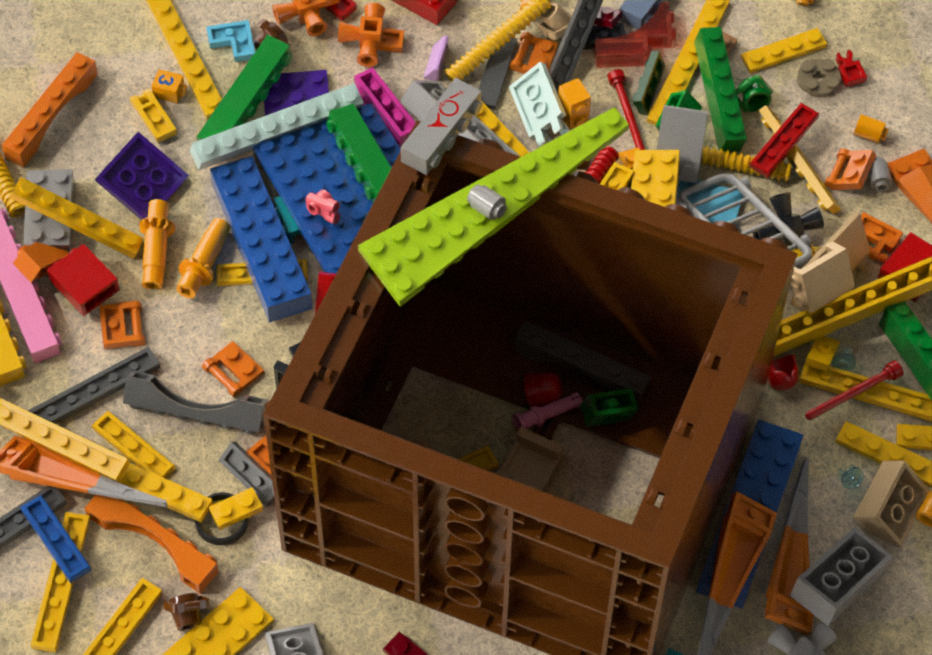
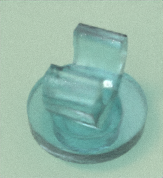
[832,346,856,371]
[838,464,864,489]

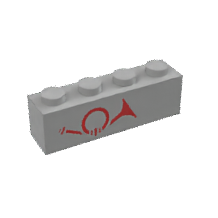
[401,78,483,175]

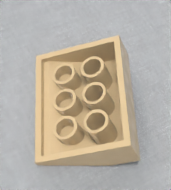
[790,211,870,311]

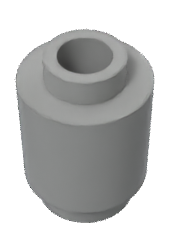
[868,157,892,192]
[467,184,507,220]

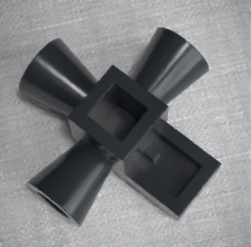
[753,192,824,249]

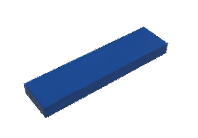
[20,495,92,584]

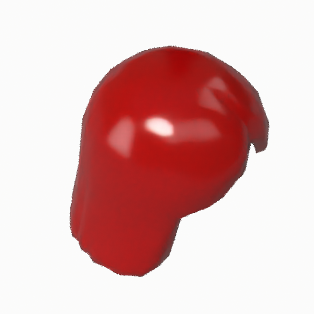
[767,354,799,391]
[524,372,563,407]

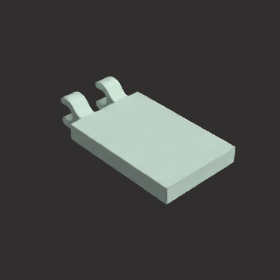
[509,62,570,147]

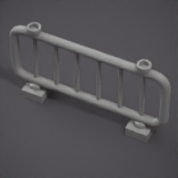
[676,174,812,268]

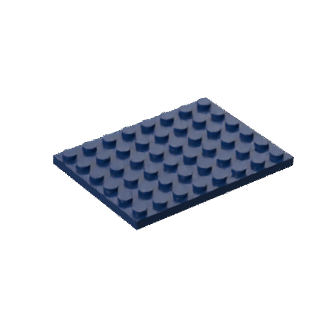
[252,103,401,274]

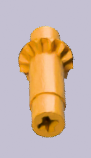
[139,199,175,289]
[176,218,231,298]

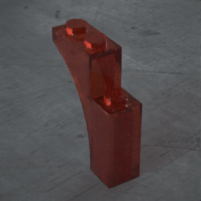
[594,2,676,68]

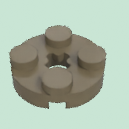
[797,59,841,97]

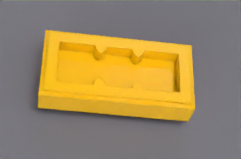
[805,336,840,372]

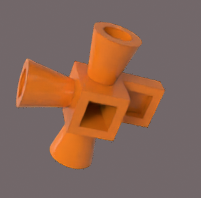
[272,0,339,37]
[338,3,405,67]

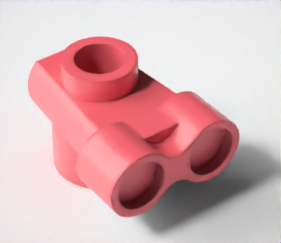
[306,190,340,225]

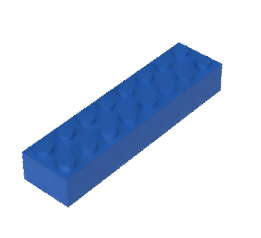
[210,156,313,323]
[696,419,804,609]

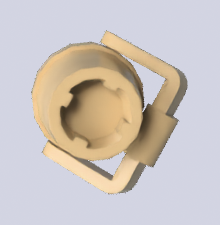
[538,2,572,40]

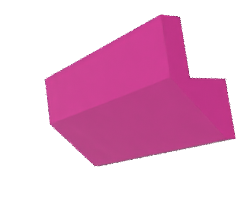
[354,67,415,149]

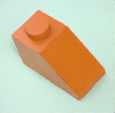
[13,242,68,283]

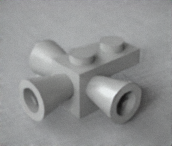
[767,623,837,655]

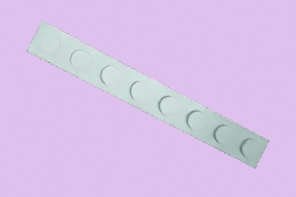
[190,83,363,171]

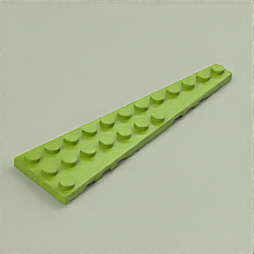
[358,107,629,306]

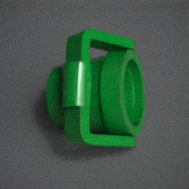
[735,75,773,112]

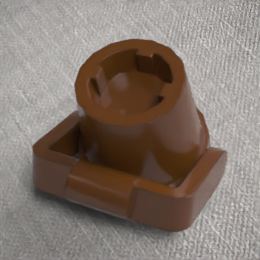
[252,19,290,50]
[163,593,209,631]

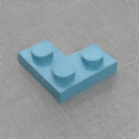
[206,20,255,62]

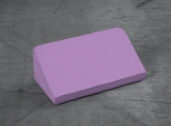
[423,36,449,81]

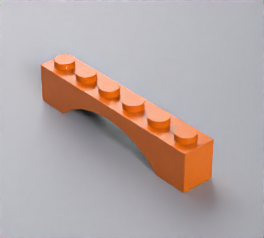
[2,52,98,168]
[84,495,219,594]

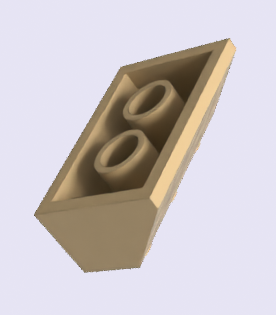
[853,461,930,547]

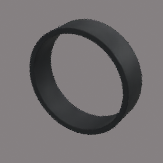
[195,492,248,545]

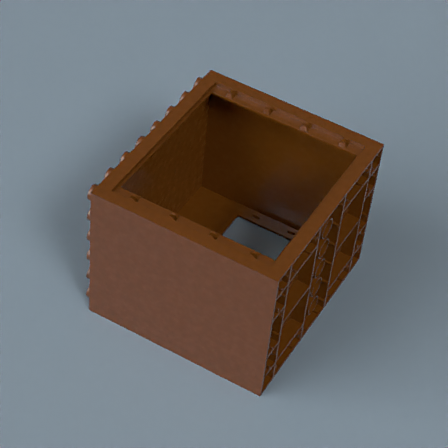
[263,120,798,655]

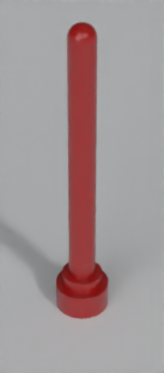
[607,69,646,150]
[805,360,904,420]

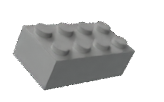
[23,169,75,253]
[790,527,893,626]

